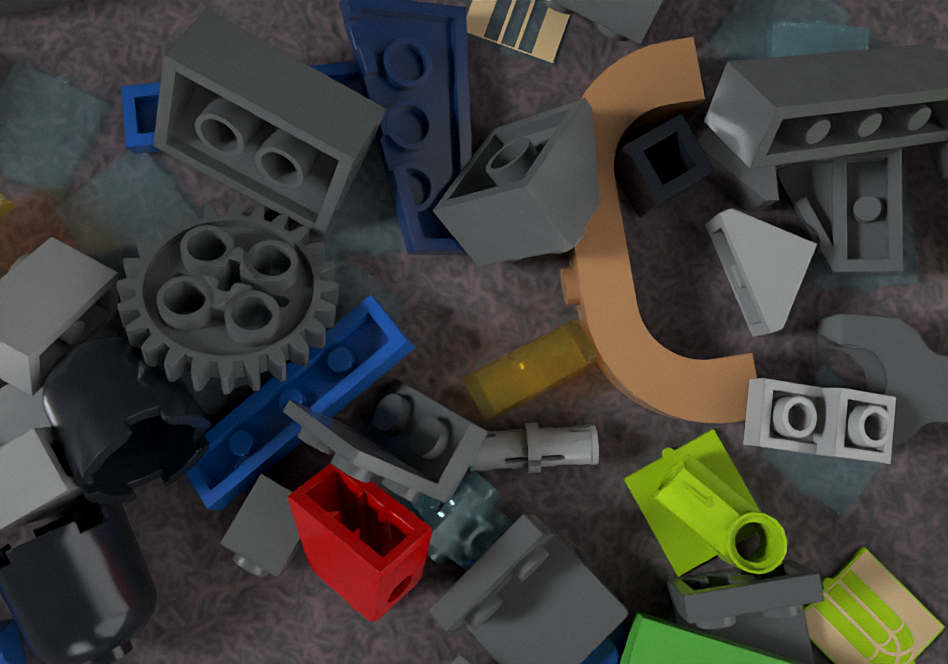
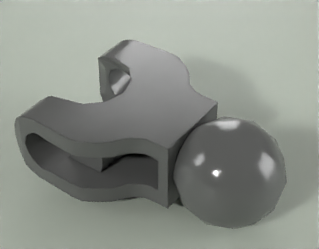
[817,314,948,447]

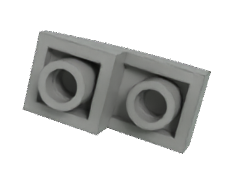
[743,378,896,464]

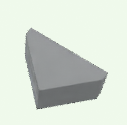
[705,208,817,337]

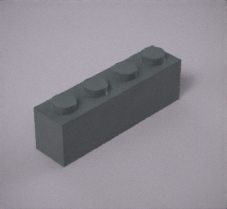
[704,44,948,169]

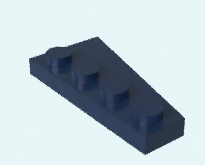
[339,0,472,255]

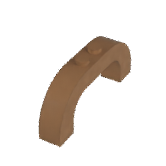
[560,37,757,424]

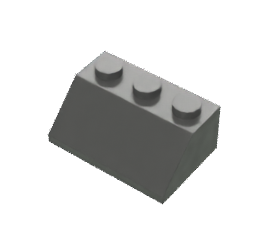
[153,9,386,237]

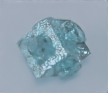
[398,470,514,571]

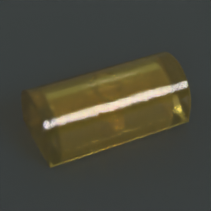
[462,318,598,423]

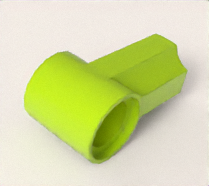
[652,454,787,574]

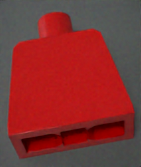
[288,463,432,622]

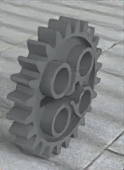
[116,202,339,394]

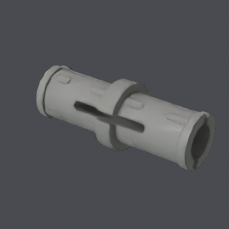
[470,422,599,474]

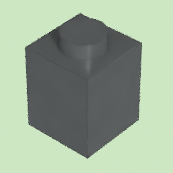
[220,469,302,577]

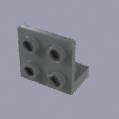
[283,378,488,504]
[429,514,629,664]
[666,559,824,664]

